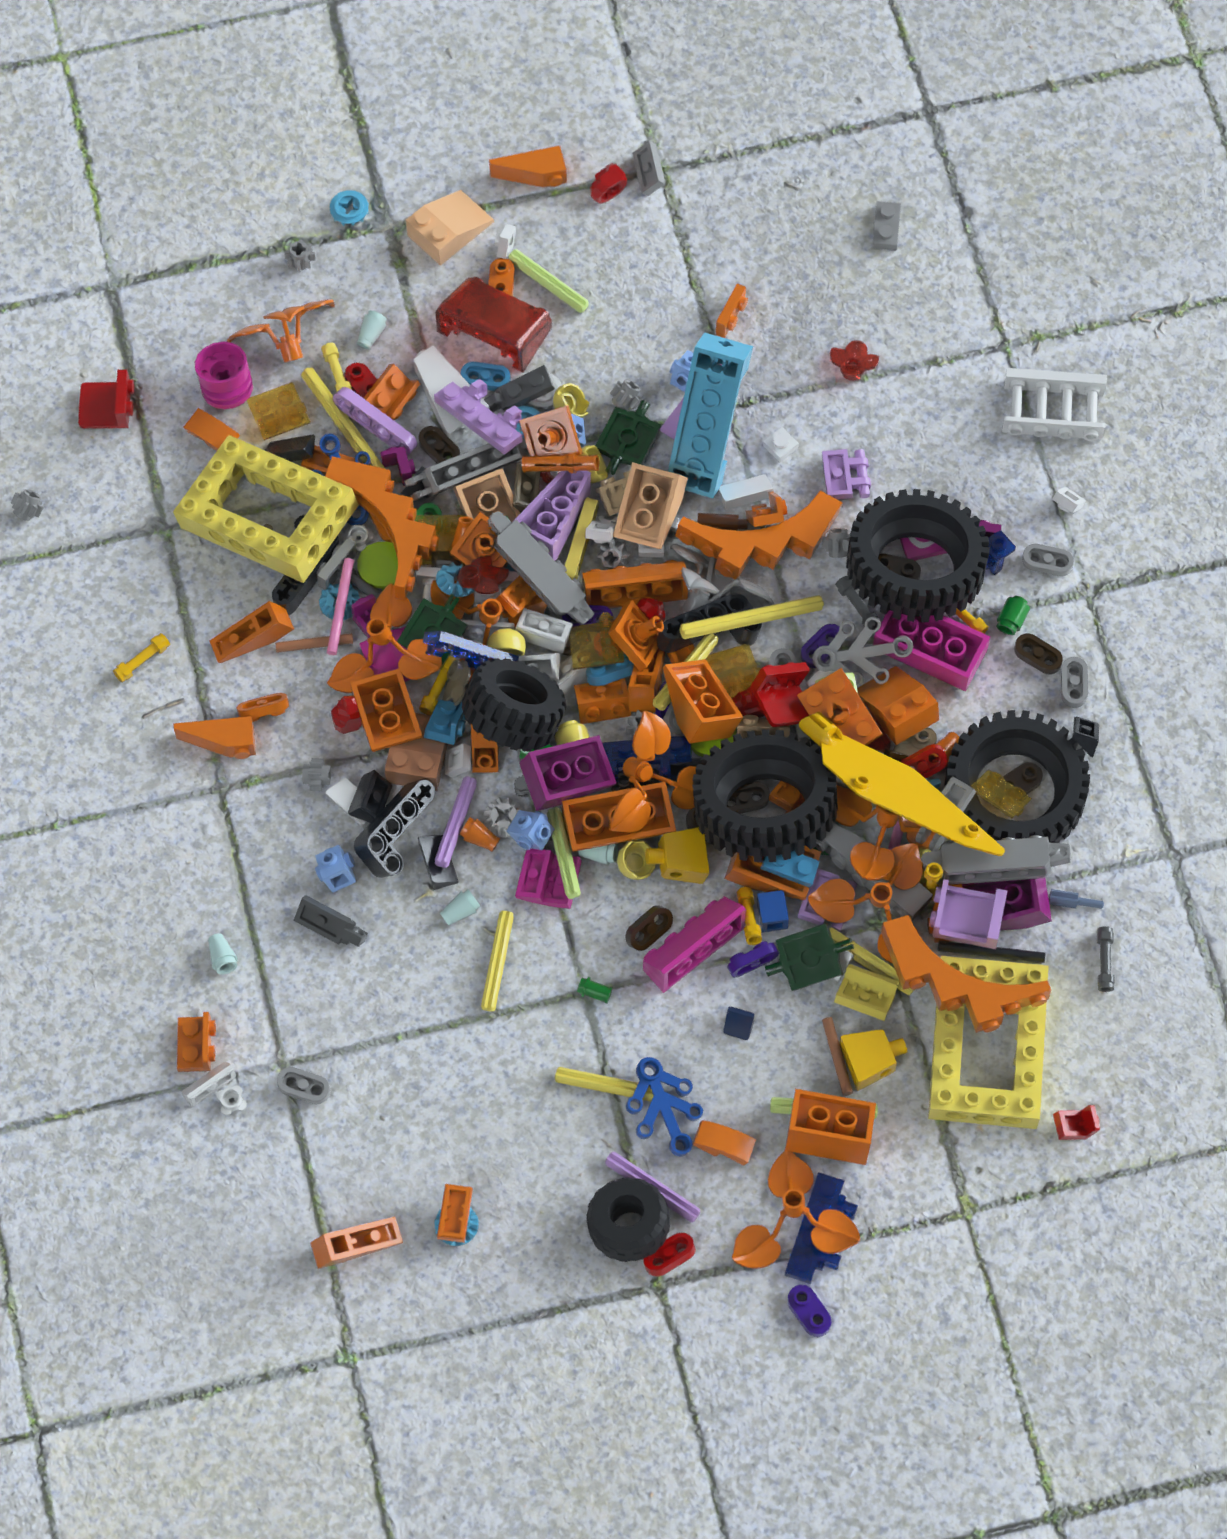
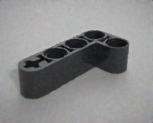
[272,515,339,615]
[656,593,762,653]
[354,780,435,878]

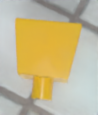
[645,827,709,884]
[839,1029,907,1091]

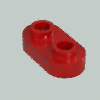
[345,363,378,398]
[901,744,947,778]
[643,1232,696,1276]

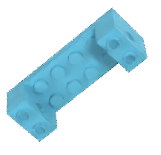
[668,333,753,498]

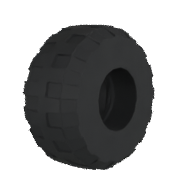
[586,1177,670,1262]

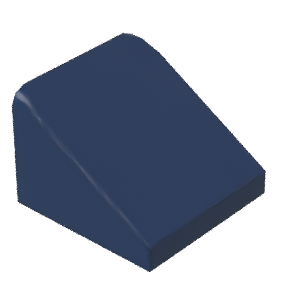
[723,1006,755,1040]

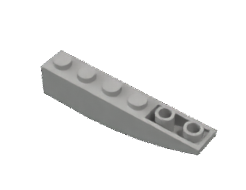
[816,823,933,921]

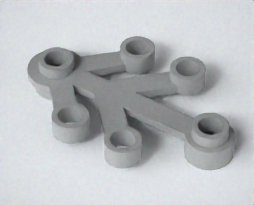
[813,616,913,688]

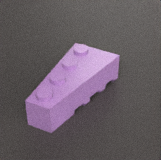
[513,471,591,561]

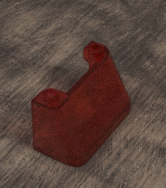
[435,277,552,372]

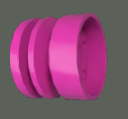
[195,341,253,409]

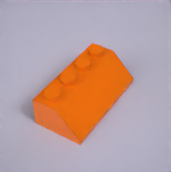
[582,560,688,609]
[562,781,676,852]

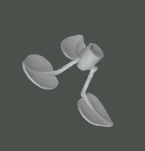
[670,544,774,612]

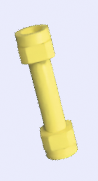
[321,343,352,392]

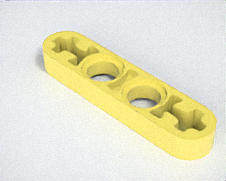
[565,497,599,580]

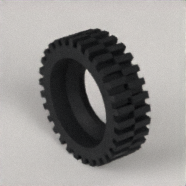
[846,489,989,622]
[944,710,1090,843]
[692,729,838,863]

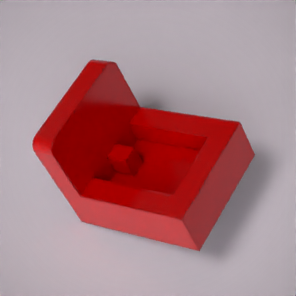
[1053,1105,1100,1140]

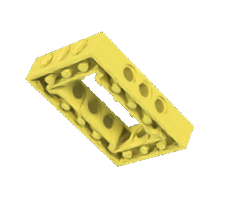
[173,435,359,583]
[928,956,1049,1129]

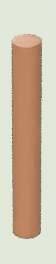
[275,633,353,653]
[822,1017,853,1096]

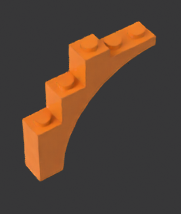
[325,457,439,601]
[675,490,842,579]
[881,915,1051,1033]

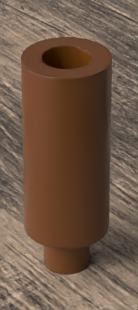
[698,513,748,531]

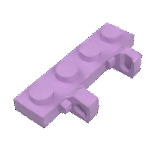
[434,379,522,454]

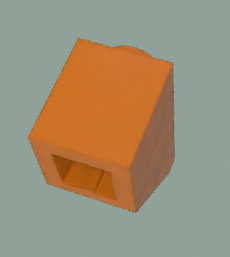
[471,724,499,773]

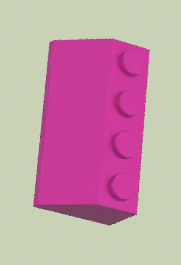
[643,896,746,993]

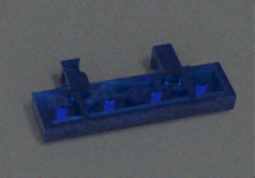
[423,631,519,669]
[602,736,692,782]
[784,1172,858,1284]

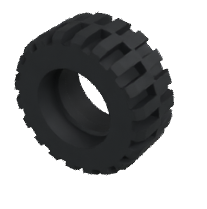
[462,658,567,751]

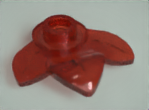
[830,340,879,381]
[458,555,509,595]

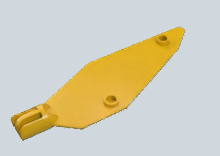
[799,711,1005,856]

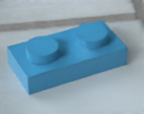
[761,851,820,888]

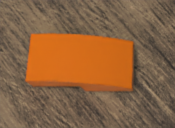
[183,408,240,451]
[692,1120,756,1166]

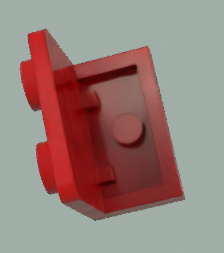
[78,370,134,429]
[750,662,810,727]

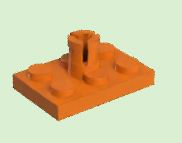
[797,668,883,746]

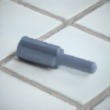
[1049,889,1104,909]

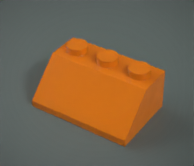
[785,1089,876,1165]

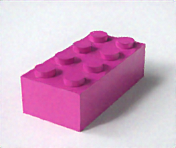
[873,610,990,692]

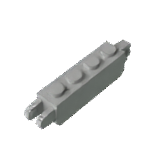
[404,438,528,501]
[487,511,594,625]
[920,835,1071,885]

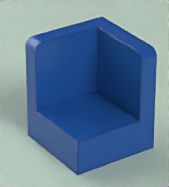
[757,890,789,933]

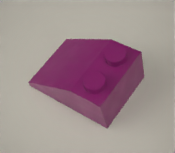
[519,735,617,811]
[962,878,1052,931]

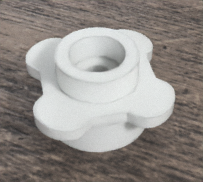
[344,525,374,552]
[216,1085,247,1115]

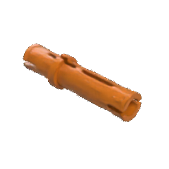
[522,453,599,473]

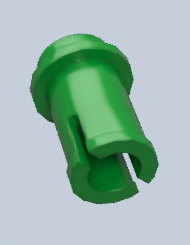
[577,977,613,1004]

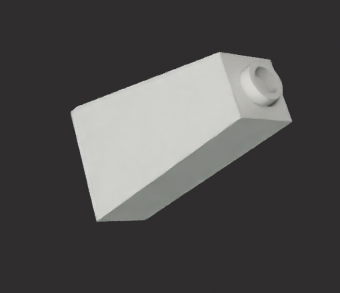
[414,346,489,443]

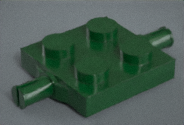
[595,400,661,475]
[397,594,468,669]
[765,923,854,991]

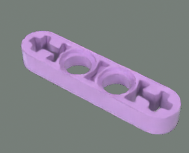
[333,387,417,455]

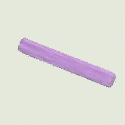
[435,776,477,868]
[605,1152,700,1222]

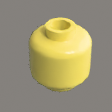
[554,720,589,745]

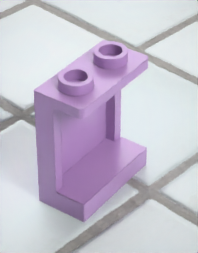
[929,879,1007,949]

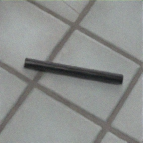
[938,940,1045,963]

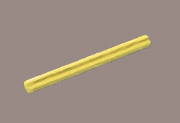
[301,367,385,469]
[679,595,824,639]

